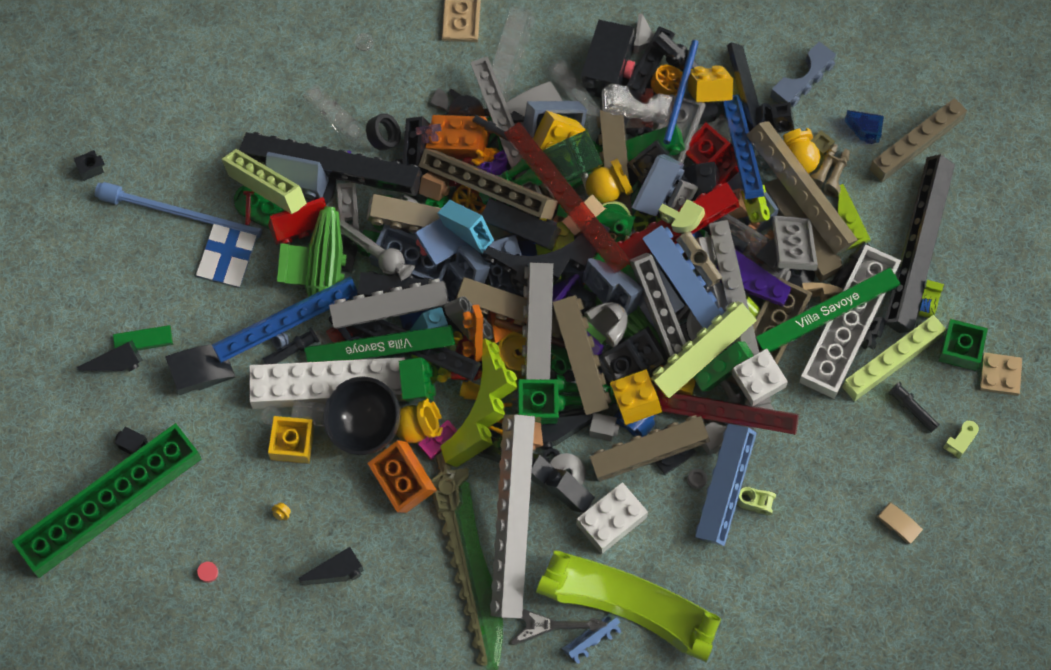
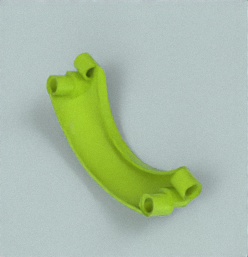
[536,550,721,662]

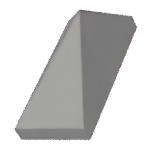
[634,14,654,54]

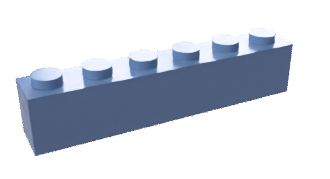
[642,225,725,329]
[695,424,757,546]

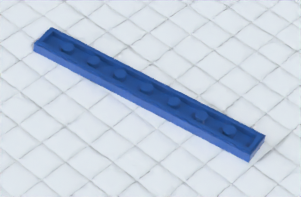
[722,94,764,199]
[212,276,358,363]

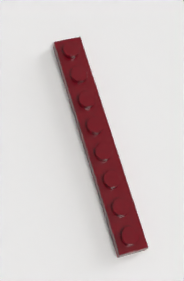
[655,389,799,435]

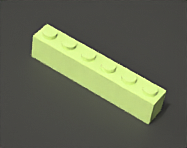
[222,149,307,214]
[650,301,757,398]
[842,315,946,402]

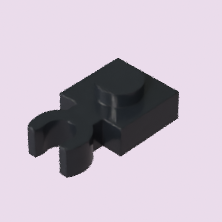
[860,317,885,350]

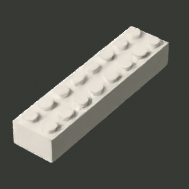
[799,245,901,399]
[250,357,405,409]

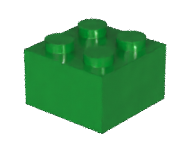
[938,319,988,371]
[399,358,436,404]
[518,379,559,424]

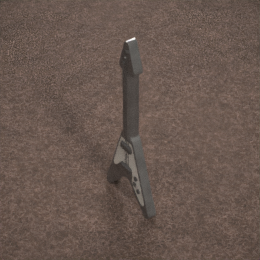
[511,609,607,645]

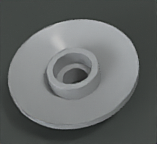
[550,453,586,485]

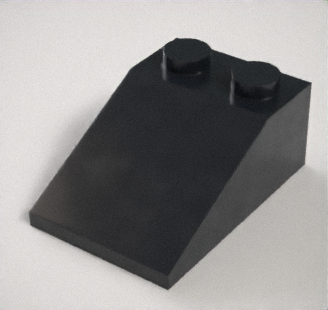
[667,161,720,204]

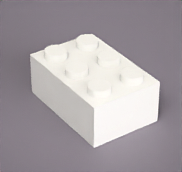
[576,482,648,554]

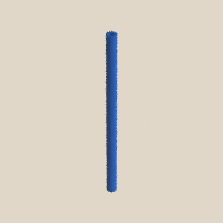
[663,40,699,145]

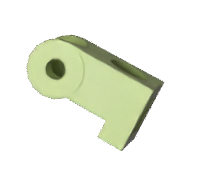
[943,421,979,459]

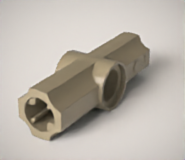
[676,231,723,287]

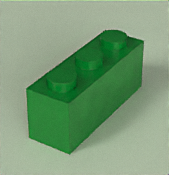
[626,125,686,162]
[693,341,754,391]

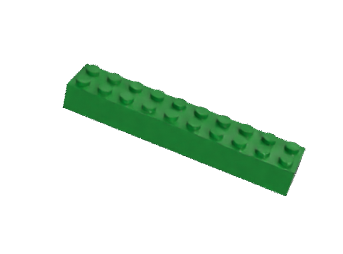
[12,423,202,578]

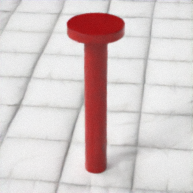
[243,191,254,225]

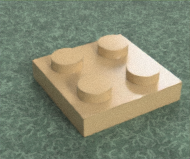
[980,352,1022,396]

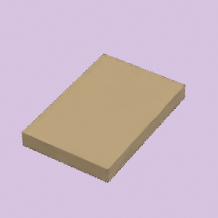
[442,0,481,42]

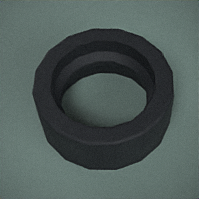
[366,114,401,151]

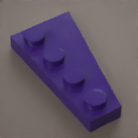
[716,250,791,307]

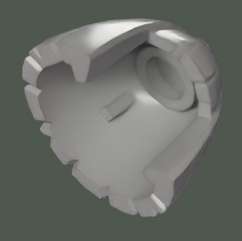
[584,302,627,347]

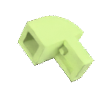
[659,199,705,233]

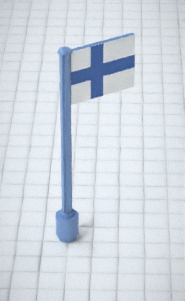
[95,182,262,288]

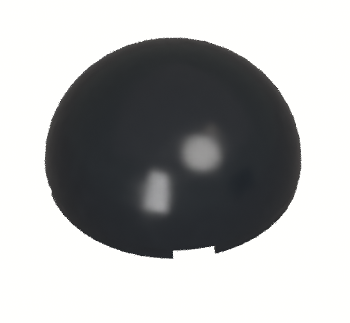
[323,376,401,455]

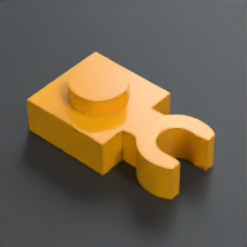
[472,148,500,166]

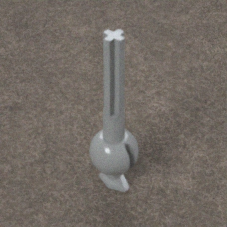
[340,219,415,281]

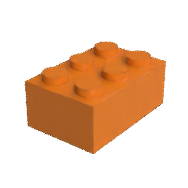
[426,115,490,159]
[368,440,437,513]

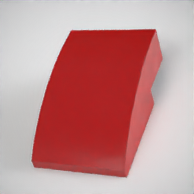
[685,123,739,184]

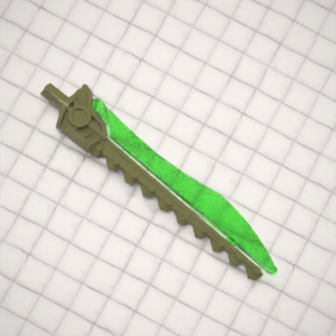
[431,453,503,670]

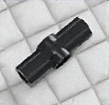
[652,31,701,72]

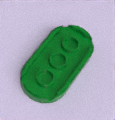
[234,185,286,230]

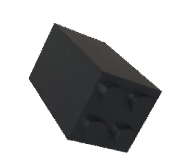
[581,19,634,101]

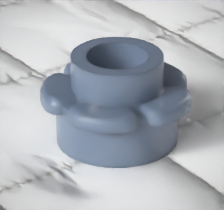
[271,333,289,349]

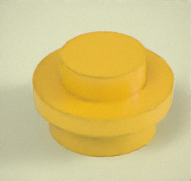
[272,502,291,521]

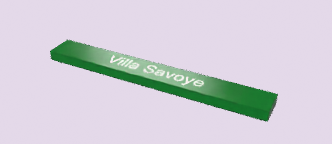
[756,267,900,352]
[304,325,455,362]

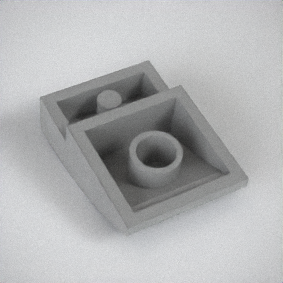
[506,81,563,140]

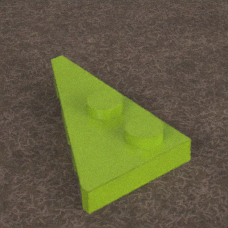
[837,184,871,254]

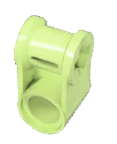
[737,487,776,515]

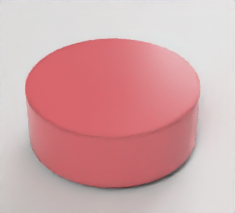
[623,60,635,79]
[197,562,218,583]

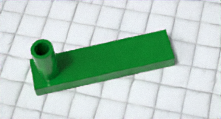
[557,196,635,236]

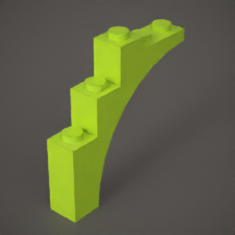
[440,339,518,467]

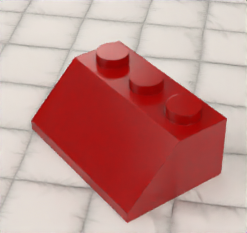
[268,197,326,246]

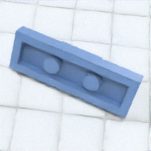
[562,613,621,664]

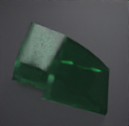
[533,130,603,191]

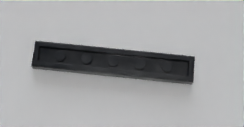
[727,42,759,132]

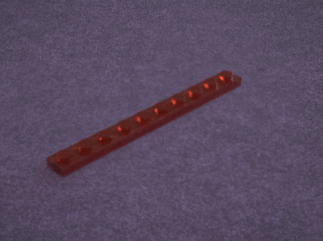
[504,122,631,273]

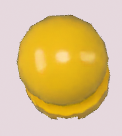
[783,128,820,174]
[585,159,633,204]
[396,399,443,444]

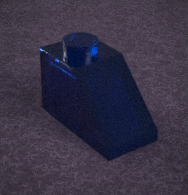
[844,110,884,144]

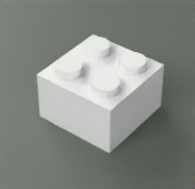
[732,349,788,406]

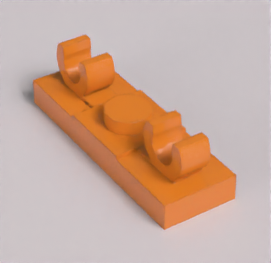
[462,304,483,362]

